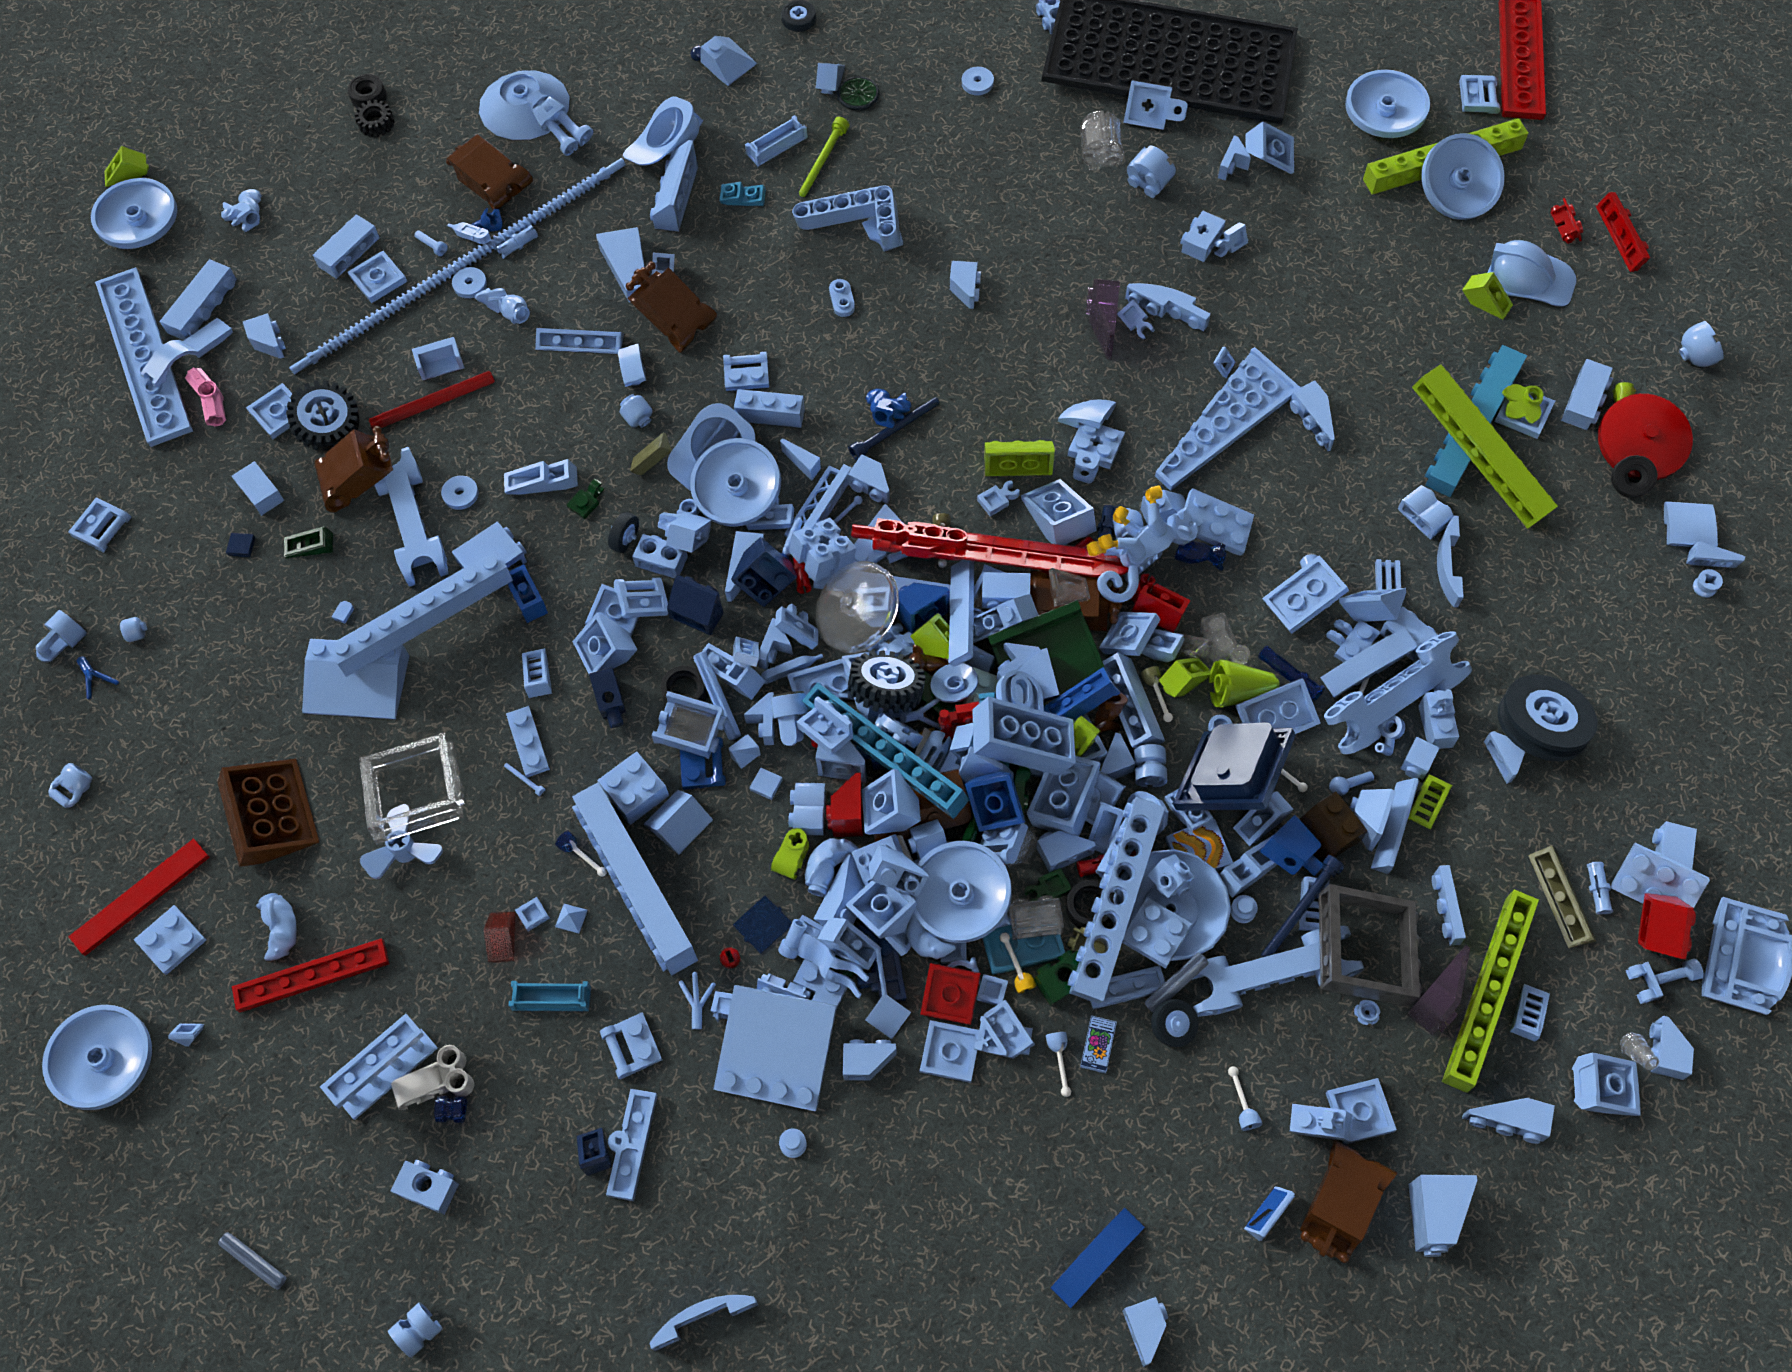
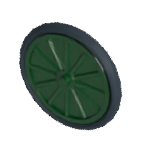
[837,76,879,110]

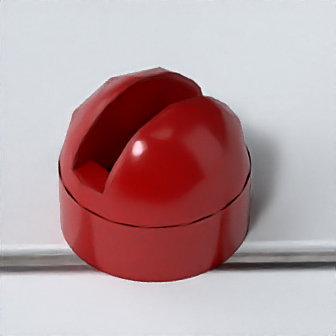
[720,947,741,969]

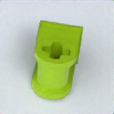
[771,828,809,880]

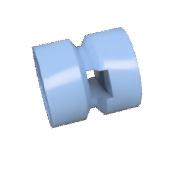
[1134,744,1167,787]
[388,1302,442,1358]

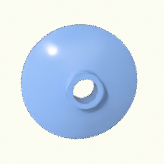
[930,663,978,703]

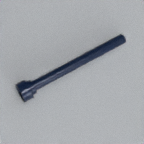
[848,397,940,461]
[1261,855,1345,957]

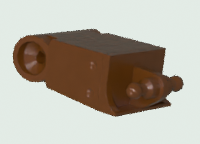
[446,134,533,210]
[626,261,717,353]
[314,426,393,513]
[1029,571,1122,631]
[1299,1139,1398,1263]

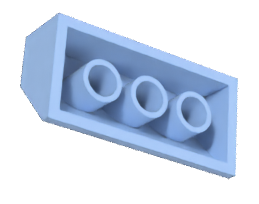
[650,140,698,232]

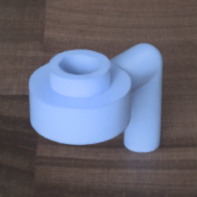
[1375,715,1405,756]

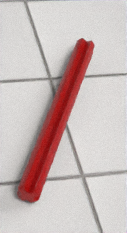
[369,371,495,429]

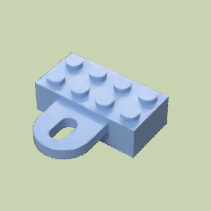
[973,670,1076,775]

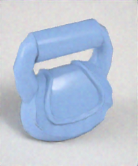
[48,763,92,808]

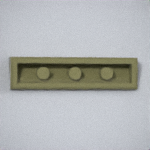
[1528,846,1596,948]

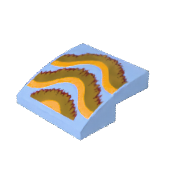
[1165,819,1233,871]

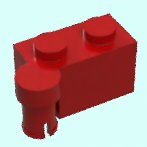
[1131,574,1190,633]

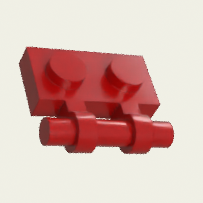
[938,701,980,741]

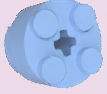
[1127,146,1176,198]

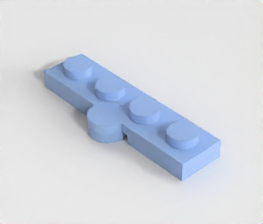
[606,1089,658,1201]

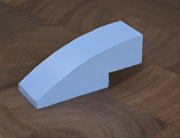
[504,459,578,495]
[1219,835,1277,898]

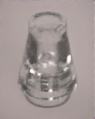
[1620,1033,1659,1070]

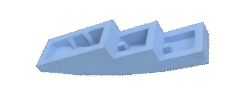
[1320,627,1419,698]

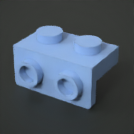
[797,696,853,755]

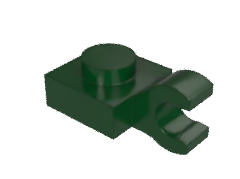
[567,479,605,519]

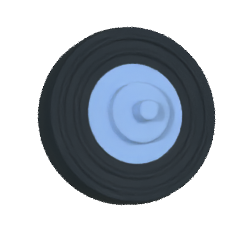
[608,512,639,553]
[1151,999,1199,1047]

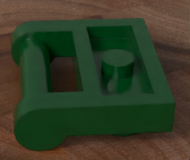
[1014,766,1031,815]

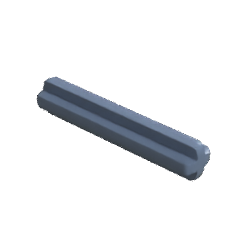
[1145,953,1209,1012]
[218,1232,287,1290]

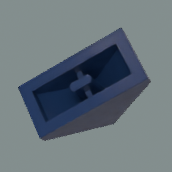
[577,1128,613,1176]

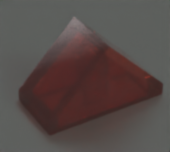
[483,912,516,962]

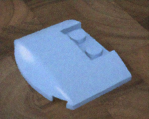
[1702,897,1792,1015]

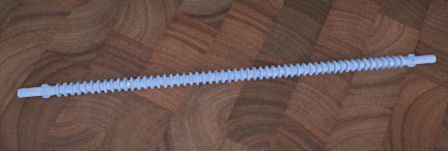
[289,158,626,375]

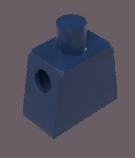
[589,667,626,728]

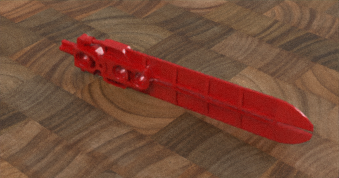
[851,518,1129,577]

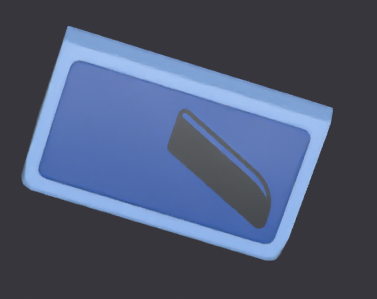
[1244,1187,1295,1241]

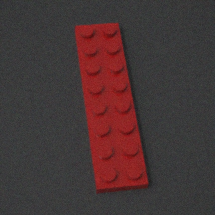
[1499,0,1546,120]

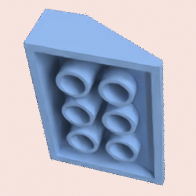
[302,639,409,719]

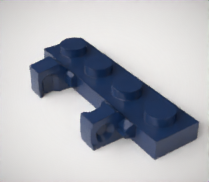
[855,920,907,1002]

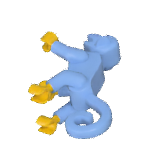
[1086,486,1198,603]

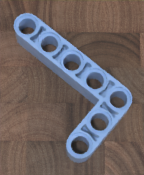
[792,185,900,248]

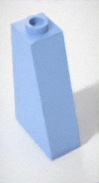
[596,227,645,302]

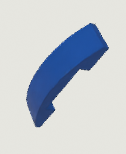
[1051,1208,1145,1308]

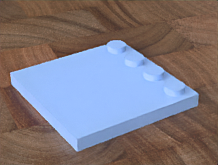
[713,985,837,1111]

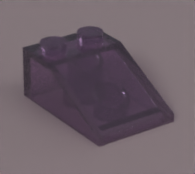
[1086,279,1120,360]
[1407,945,1470,1035]

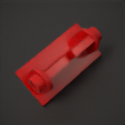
[1550,198,1584,244]

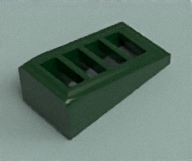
[284,526,333,558]

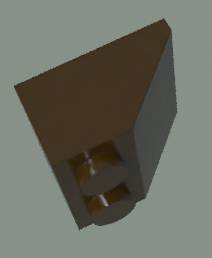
[1299,792,1368,862]

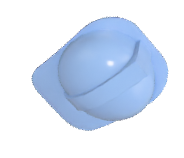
[623,97,703,166]
[1487,240,1576,307]
[667,403,755,491]

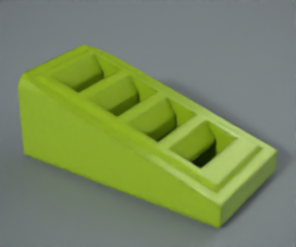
[1408,774,1452,829]

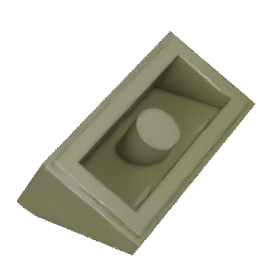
[630,432,672,475]

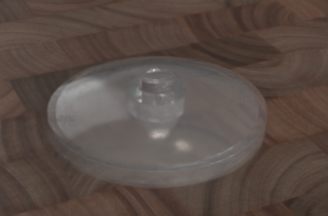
[816,561,899,653]

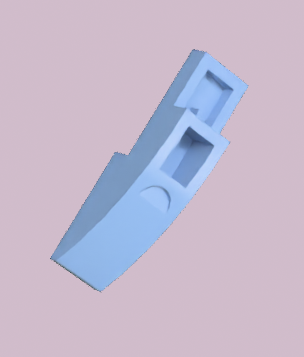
[1125,283,1210,332]

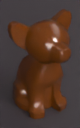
[909,645,950,674]
[1094,692,1128,733]

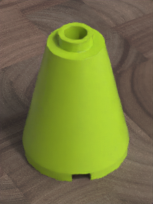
[1209,659,1279,708]

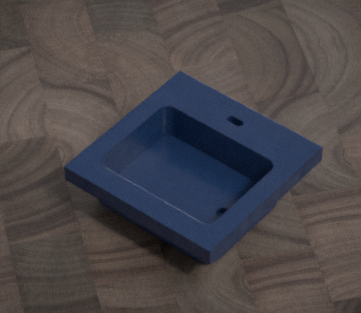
[1172,722,1296,810]

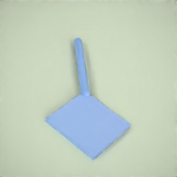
[865,947,911,1039]

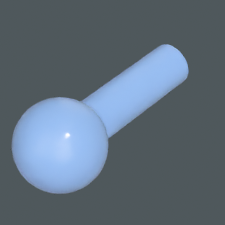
[1329,771,1374,796]

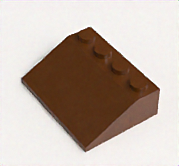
[217,758,319,867]

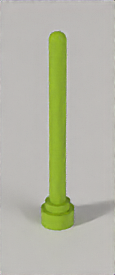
[799,117,850,197]

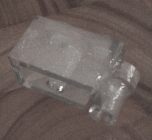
[1199,612,1250,665]

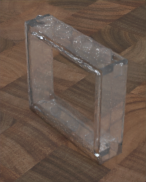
[359,733,465,844]

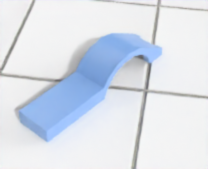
[141,318,233,388]

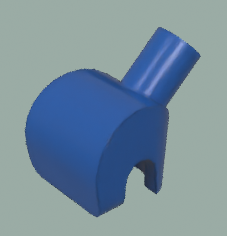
[471,208,502,232]

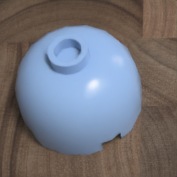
[1679,321,1724,367]

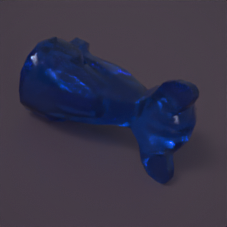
[1175,541,1226,571]

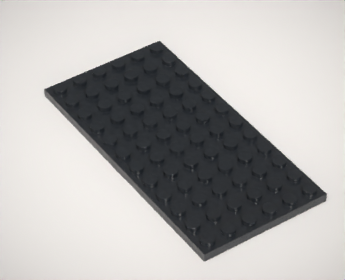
[1041,0,1298,124]

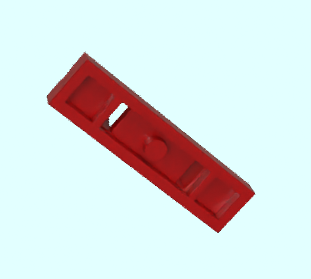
[1596,192,1650,272]

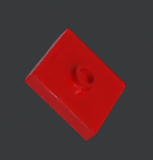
[920,963,981,1025]

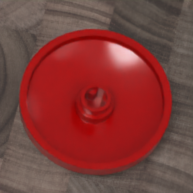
[1598,394,1693,480]

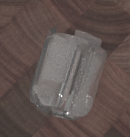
[1080,110,1124,171]

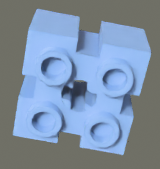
[789,518,857,582]

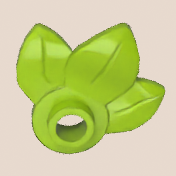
[1502,384,1543,424]

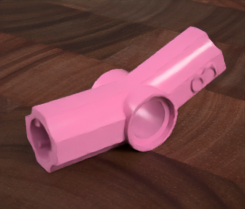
[185,367,226,427]

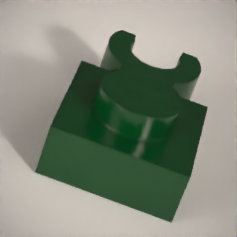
[1024,868,1072,906]

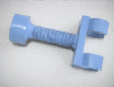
[1625,958,1703,1004]

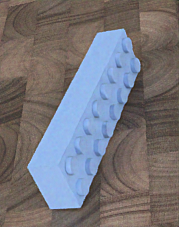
[572,782,698,976]

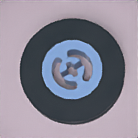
[1497,675,1597,761]

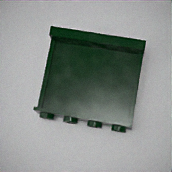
[988,600,1105,706]

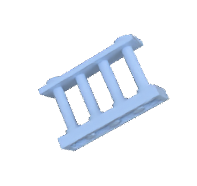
[320,1014,438,1120]

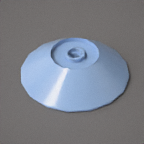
[479,70,570,140]
[1113,849,1231,961]

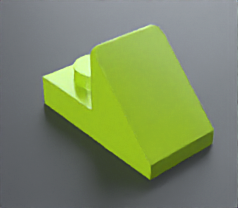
[1073,716,1100,757]

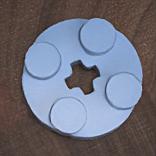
[874,711,923,749]

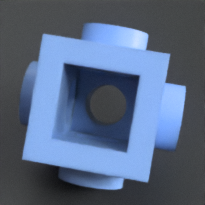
[1148,854,1195,898]

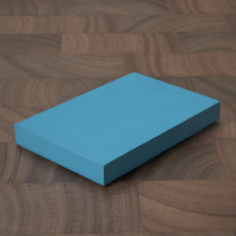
[982,909,1065,975]

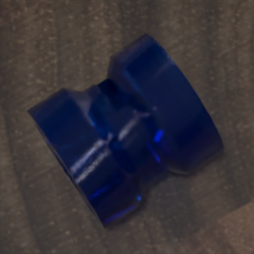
[434,1096,468,1123]

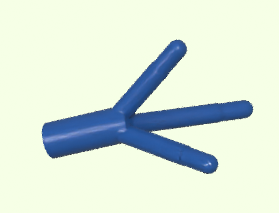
[76,656,119,700]

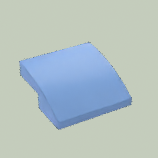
[1664,502,1718,547]

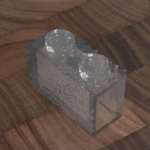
[1008,895,1064,940]

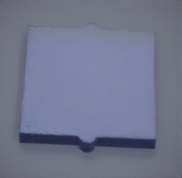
[733,896,792,954]

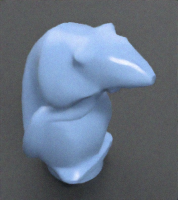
[474,288,530,324]
[805,838,859,898]
[256,893,297,961]
[907,913,956,960]

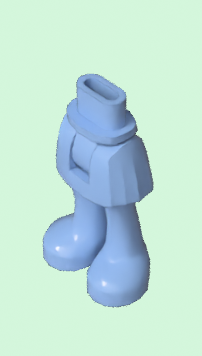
[527,90,593,156]

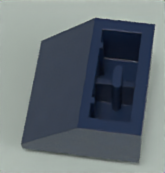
[731,537,797,607]
[667,575,724,635]

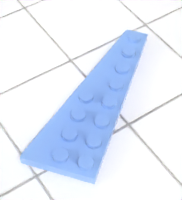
[1155,347,1301,491]

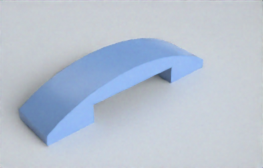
[1437,516,1463,607]
[650,1295,758,1351]

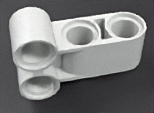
[391,1045,474,1110]

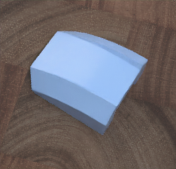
[1572,1052,1641,1116]

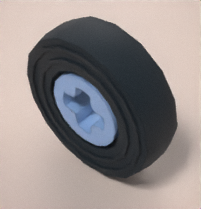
[781,0,816,32]

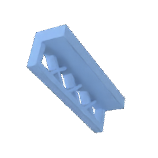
[784,464,852,537]

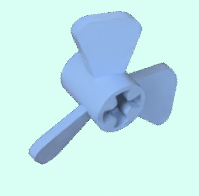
[360,804,443,879]

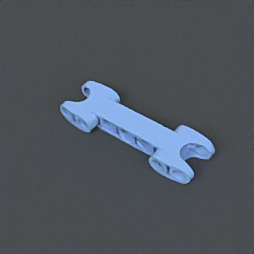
[375,447,449,587]
[1324,632,1472,754]
[1192,926,1364,1017]

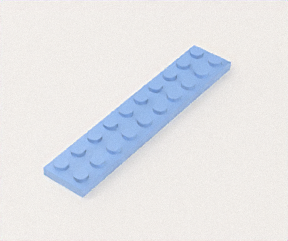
[95,267,193,447]

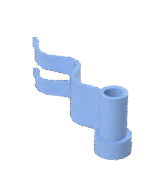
[778,919,869,999]

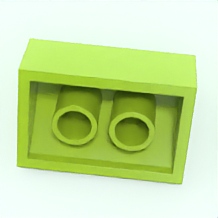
[984,440,1055,476]

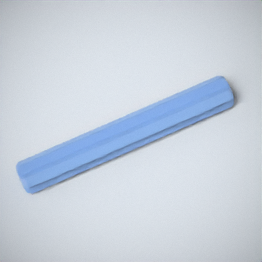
[693,652,741,740]

